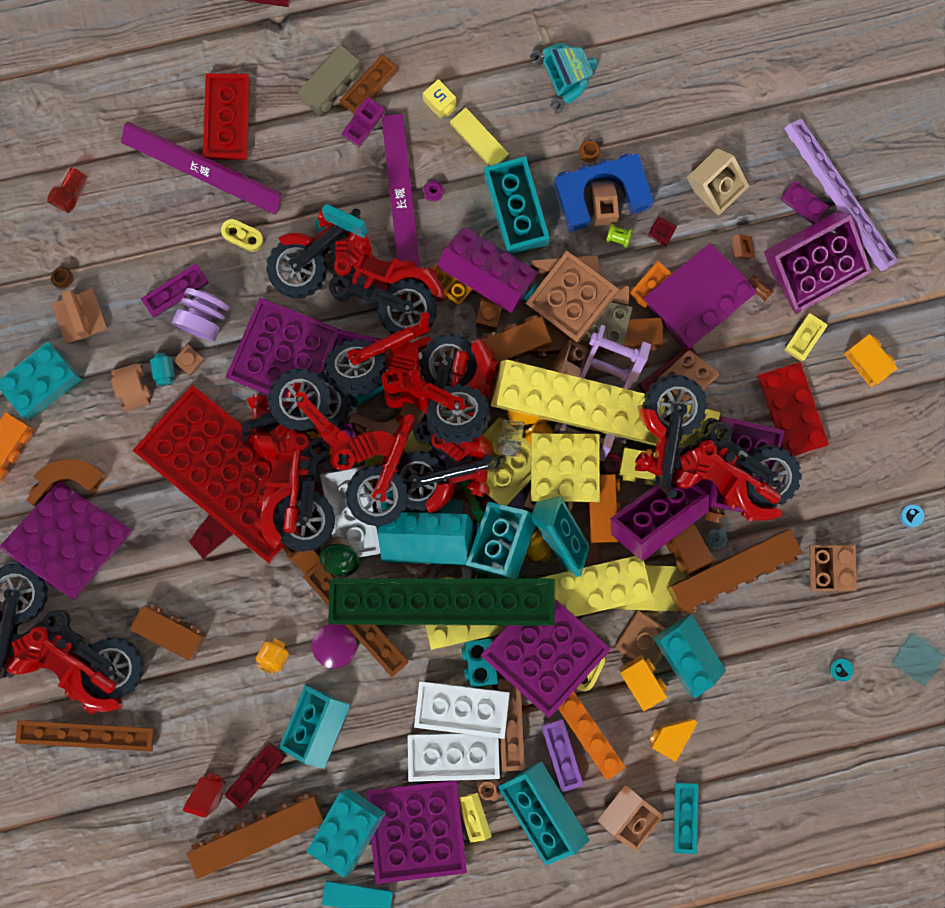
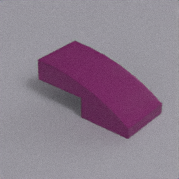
[342,96,385,148]

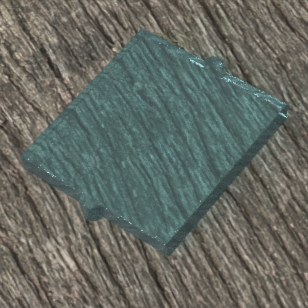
[891,633,945,687]

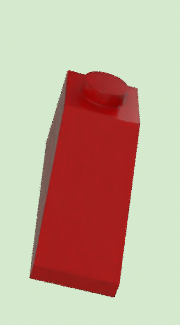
[183,773,226,818]

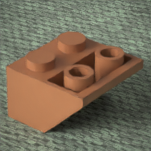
[809,545,857,591]

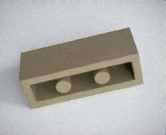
[297,45,361,116]

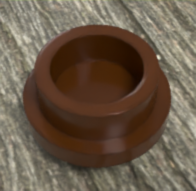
[51,267,73,289]

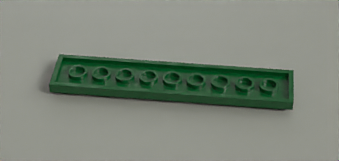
[328,579,556,626]

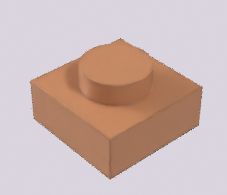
[173,345,205,376]

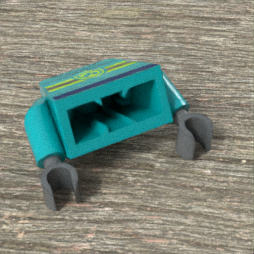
[530,43,598,114]

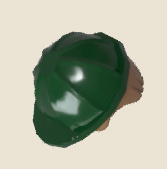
[319,537,359,576]

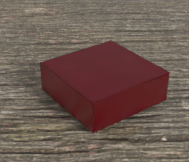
[647,216,677,247]

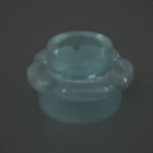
[706,529,728,550]

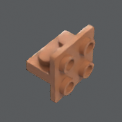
[52,289,107,344]
[659,350,719,402]

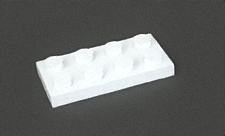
[320,465,380,557]
[414,681,510,739]
[408,733,500,782]

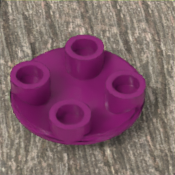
[312,624,357,669]

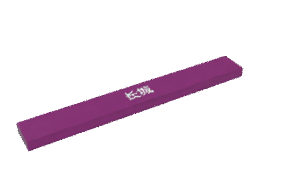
[381,114,420,267]
[121,122,283,215]

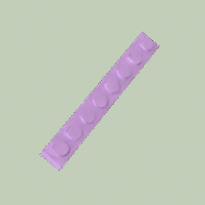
[784,119,898,272]

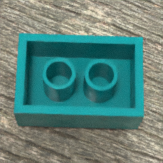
[0,342,82,420]
[466,502,536,579]
[306,788,386,878]

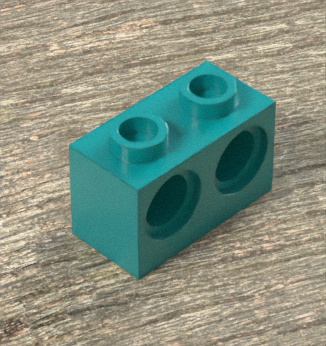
[461,638,498,687]

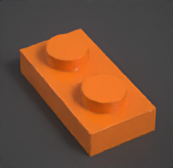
[629,261,672,309]

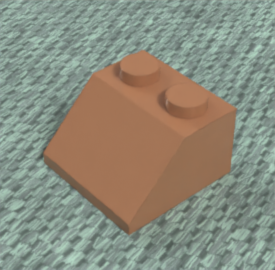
[597,785,664,852]

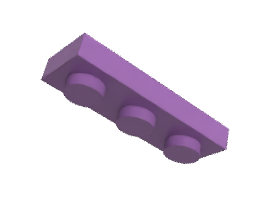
[541,719,584,792]

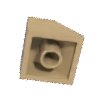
[686,148,749,215]

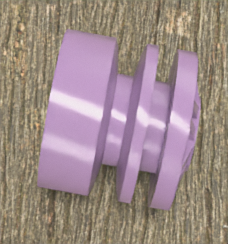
[171,288,229,342]

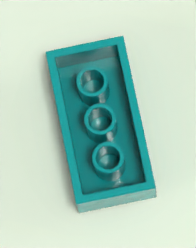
[483,156,550,255]

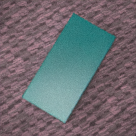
[322,204,368,238]

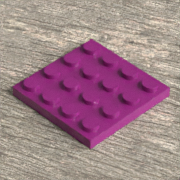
[225,297,341,398]
[0,481,132,600]
[481,599,611,718]
[366,780,467,884]

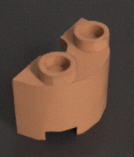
[111,363,151,412]

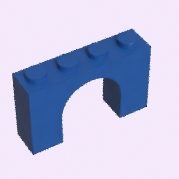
[554,153,654,232]

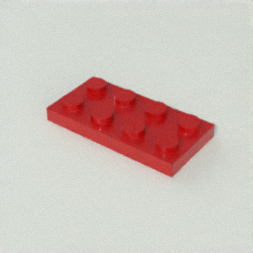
[203,73,250,160]
[757,362,829,456]

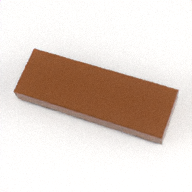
[339,54,399,116]

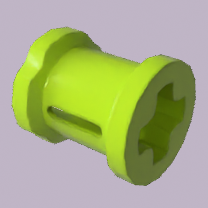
[606,223,632,248]

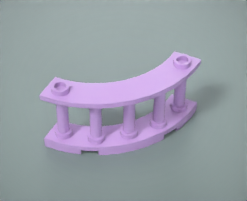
[554,325,651,462]

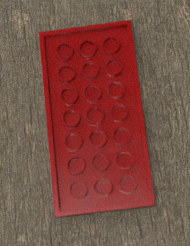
[132,385,324,564]

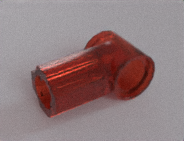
[47,166,87,213]

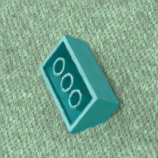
[378,512,474,566]
[498,761,590,866]

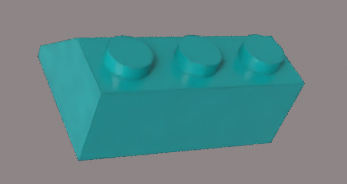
[531,496,590,577]
[653,614,726,698]
[279,685,350,769]

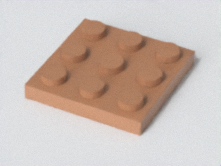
[526,251,620,344]

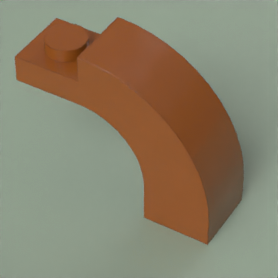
[26,459,109,506]

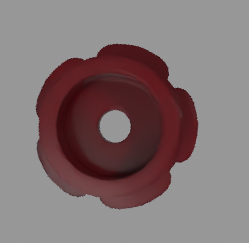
[601,453,622,475]

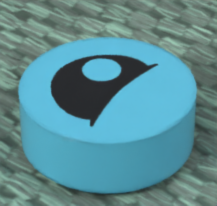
[900,505,924,527]

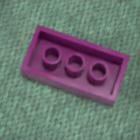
[437,227,538,313]
[610,482,709,561]

